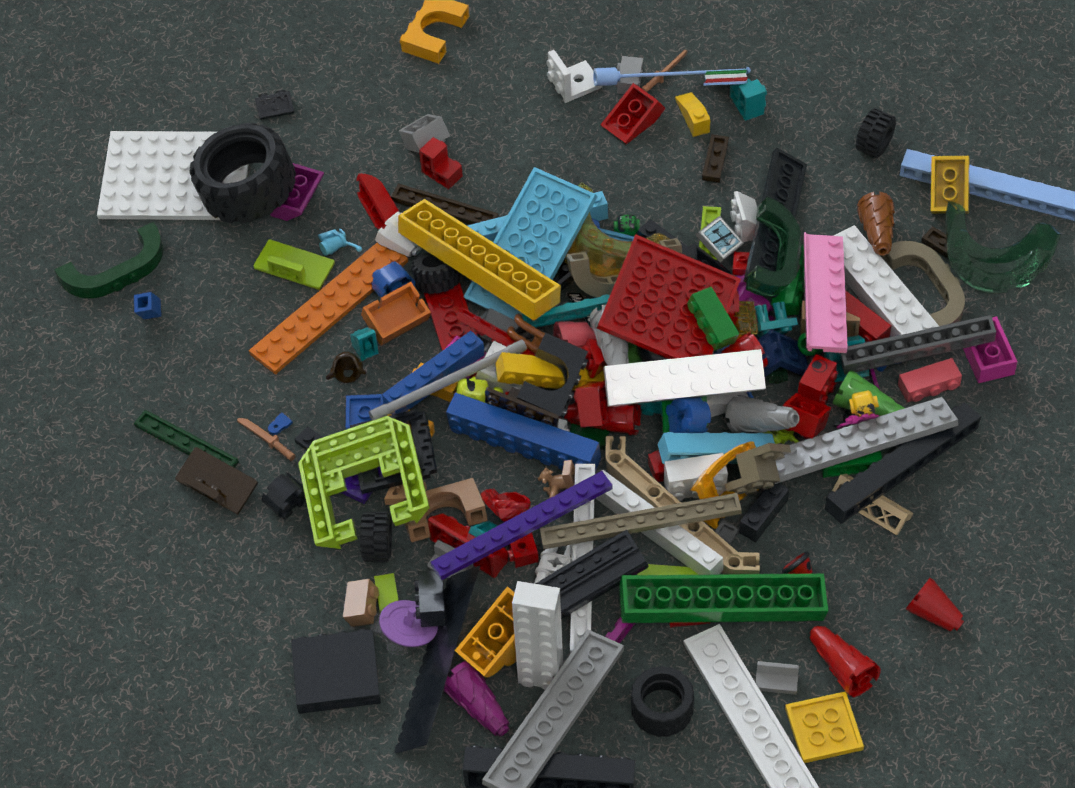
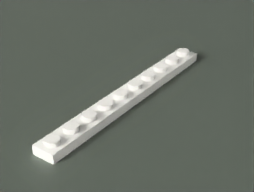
[570,464,595,654]

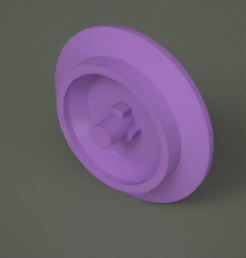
[379,600,438,647]

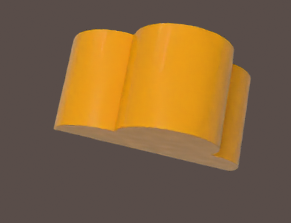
[455,586,517,677]

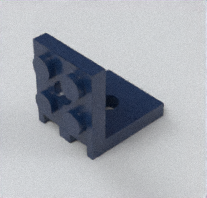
[758,329,808,377]

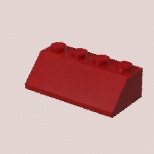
[428,513,508,578]

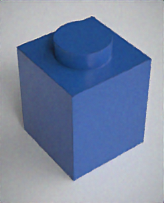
[134,292,161,319]

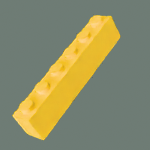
[495,352,605,390]

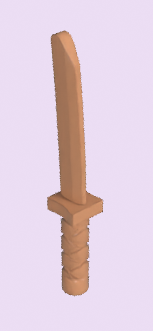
[641,50,688,92]
[237,418,296,461]

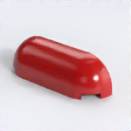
[356,173,399,229]

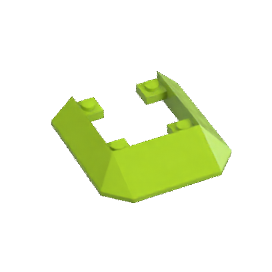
[298,416,430,549]

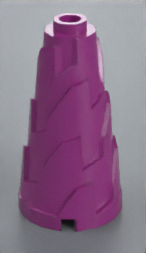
[443,661,510,737]

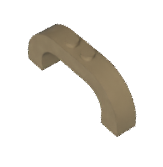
[567,238,682,297]
[882,241,965,326]

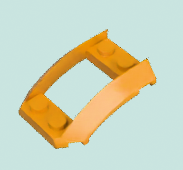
[690,441,759,529]

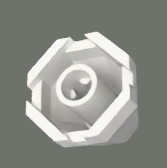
[375,212,422,257]

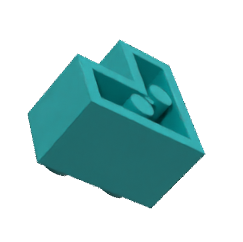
[730,79,767,121]

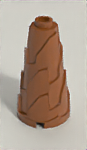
[857,192,895,256]

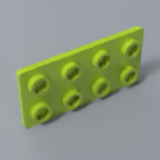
[253,239,335,290]

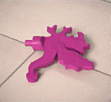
[837,414,879,429]

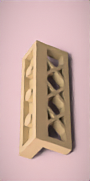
[832,474,913,535]

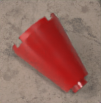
[906,578,964,632]

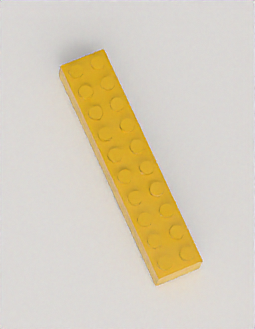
[398,199,561,320]

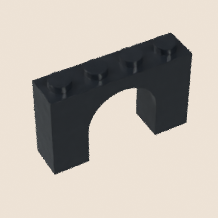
[516,333,588,418]

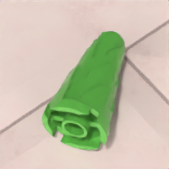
[832,370,905,416]

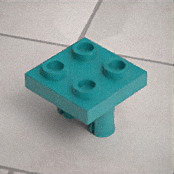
[750,302,798,338]

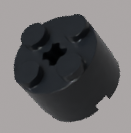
[261,472,306,520]

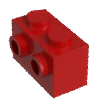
[507,532,539,568]

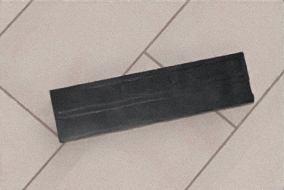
[535,530,649,619]

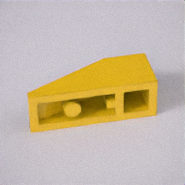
[675,92,710,137]

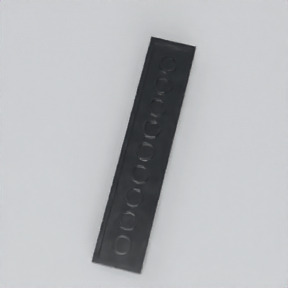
[743,148,807,298]

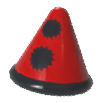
[782,552,813,574]

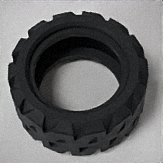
[189,123,296,223]

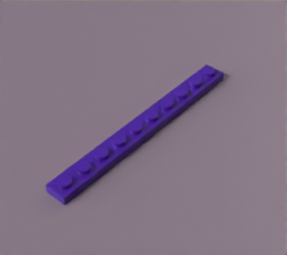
[430,471,613,580]

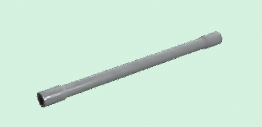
[369,339,527,421]

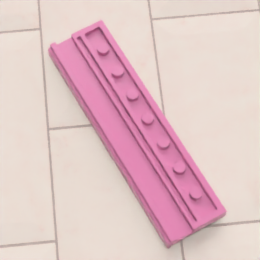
[803,232,847,353]

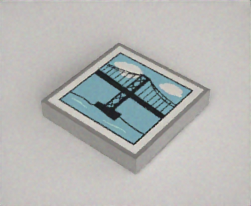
[696,216,744,263]

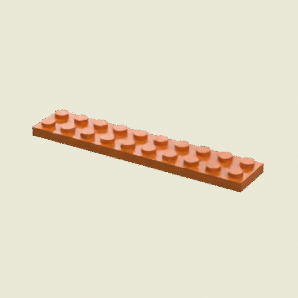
[249,242,408,375]

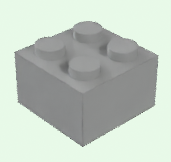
[399,114,450,153]

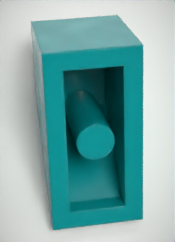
[350,327,379,361]

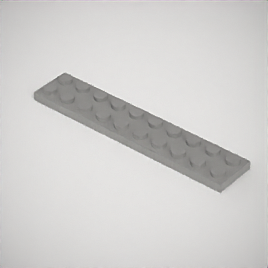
[774,397,958,484]
[482,630,624,788]

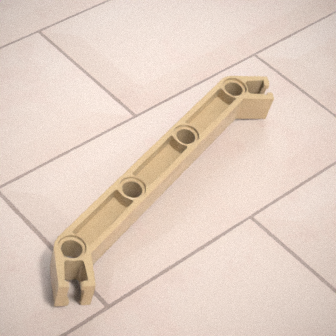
[606,436,760,574]

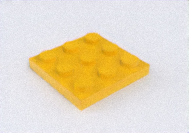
[785,691,864,763]

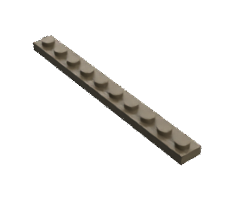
[540,493,742,549]

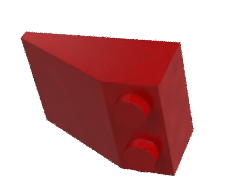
[601,83,666,144]

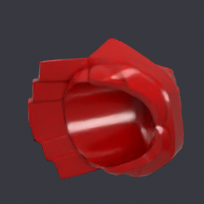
[481,489,531,522]

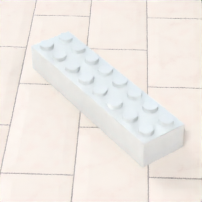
[834,225,939,337]
[603,349,766,407]
[512,581,563,690]

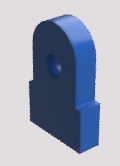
[268,413,293,435]

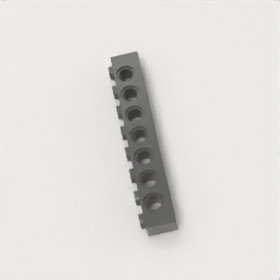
[840,315,996,375]

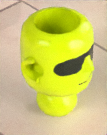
[456,377,503,403]

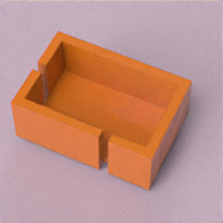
[361,282,431,346]

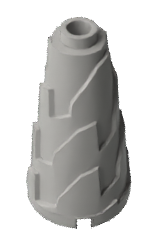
[589,304,629,366]
[725,395,799,433]

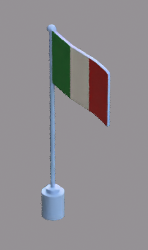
[593,67,751,86]

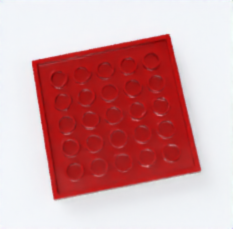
[597,234,741,359]

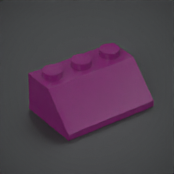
[270,163,324,221]

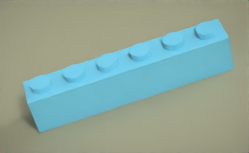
[658,432,775,464]

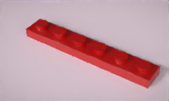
[455,307,535,356]

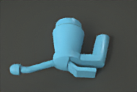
[318,228,362,256]

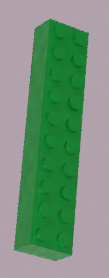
[619,574,828,623]

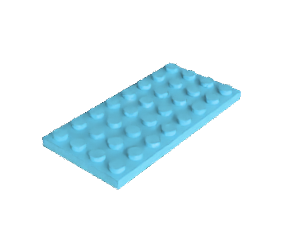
[463,167,598,320]

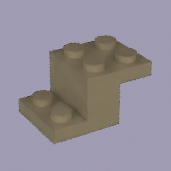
[725,443,791,495]

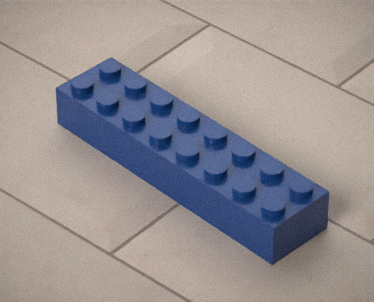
[446,393,601,472]

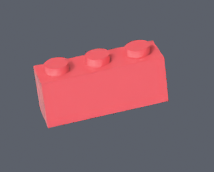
[898,358,962,403]

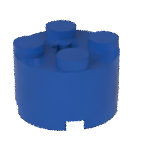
[372,261,415,298]
[666,397,711,433]

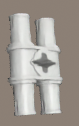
[534,544,573,584]

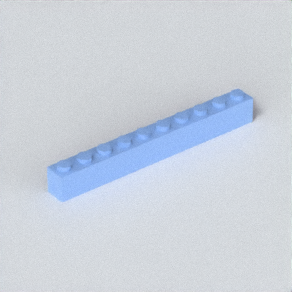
[900,149,1075,221]

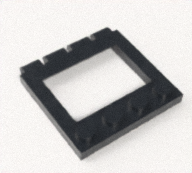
[350,409,437,494]

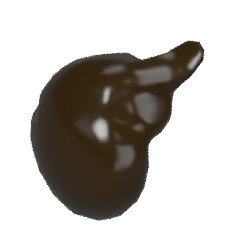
[326,351,367,383]

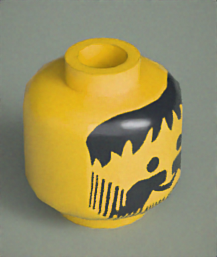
[849,390,879,417]

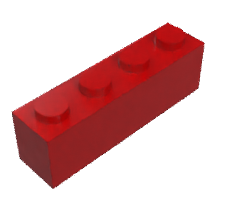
[845,290,892,343]

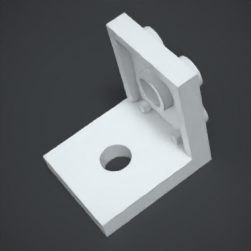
[546,50,602,103]

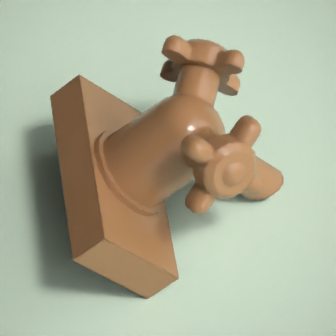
[538,460,575,498]

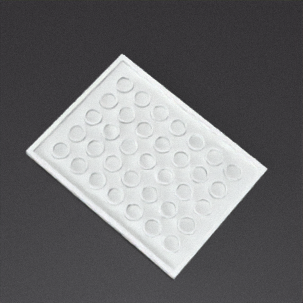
[97,131,249,220]

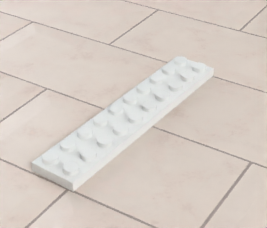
[683,624,819,788]

